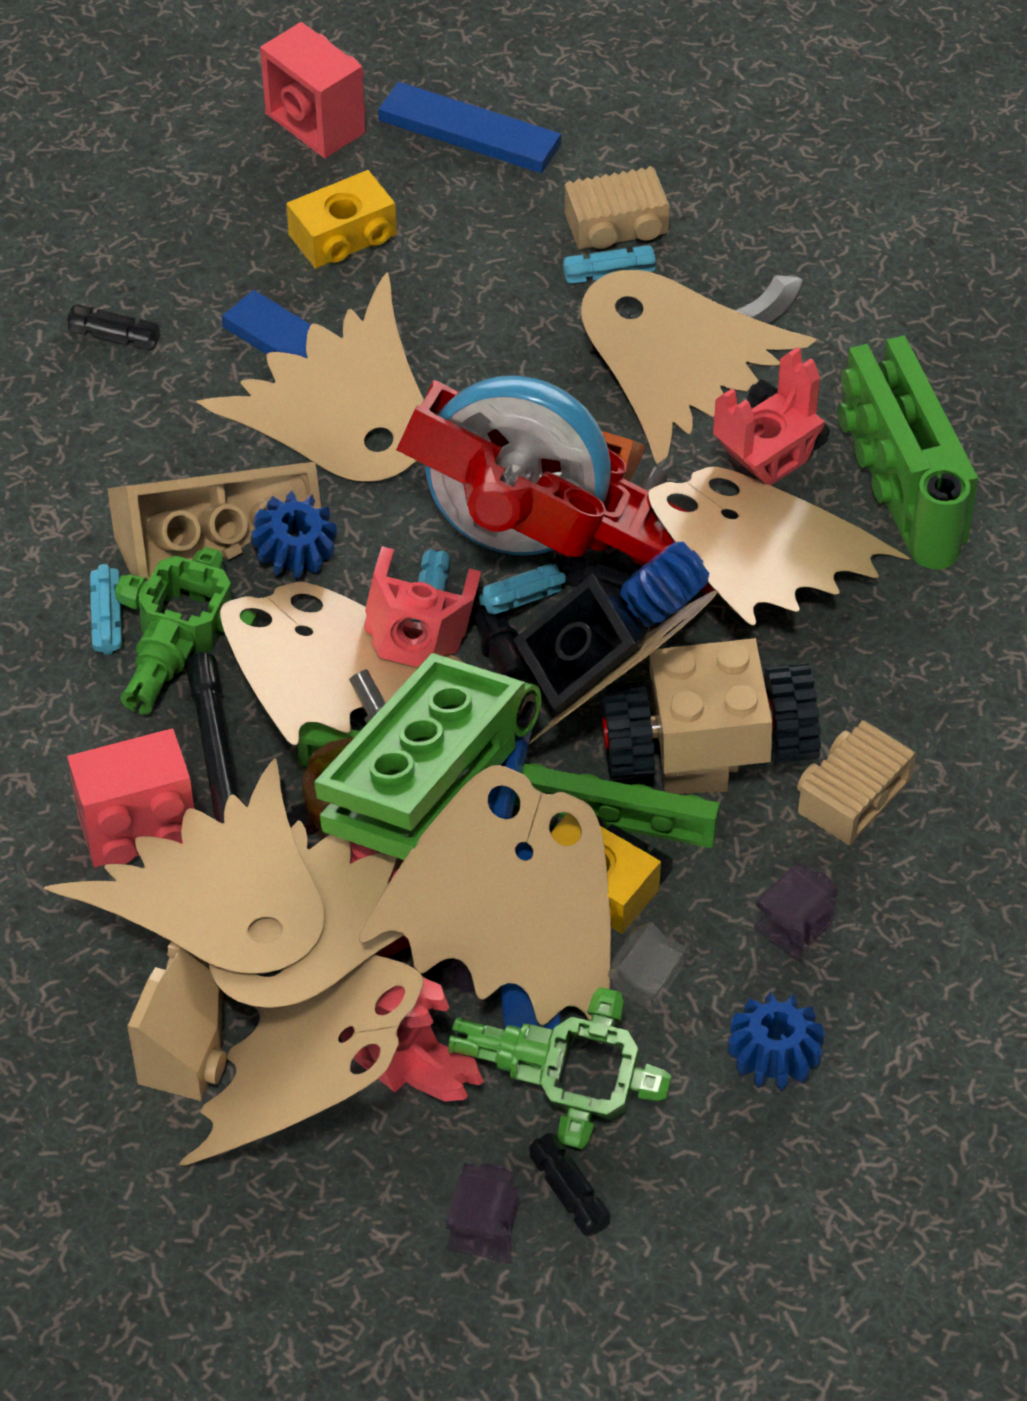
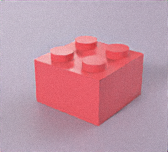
[260,22,366,158]
[67,728,194,868]

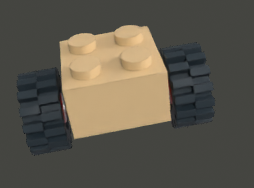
[600,638,821,781]

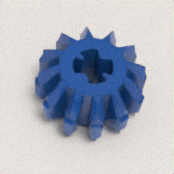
[250,490,338,580]
[620,541,710,627]
[728,991,825,1091]

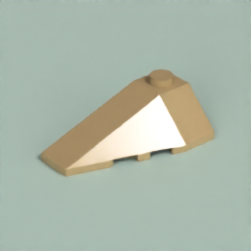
[107,461,321,581]
[127,942,226,1101]

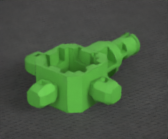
[115,547,257,715]
[448,987,672,1150]

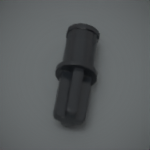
[471,600,532,683]

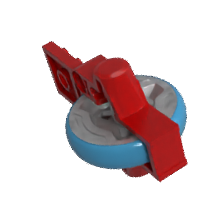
[396,375,714,594]

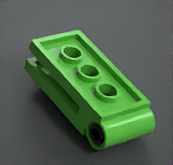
[837,335,978,569]
[314,653,541,860]

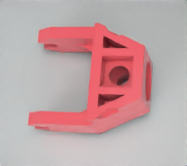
[713,347,825,486]
[364,546,481,668]
[339,978,484,1102]

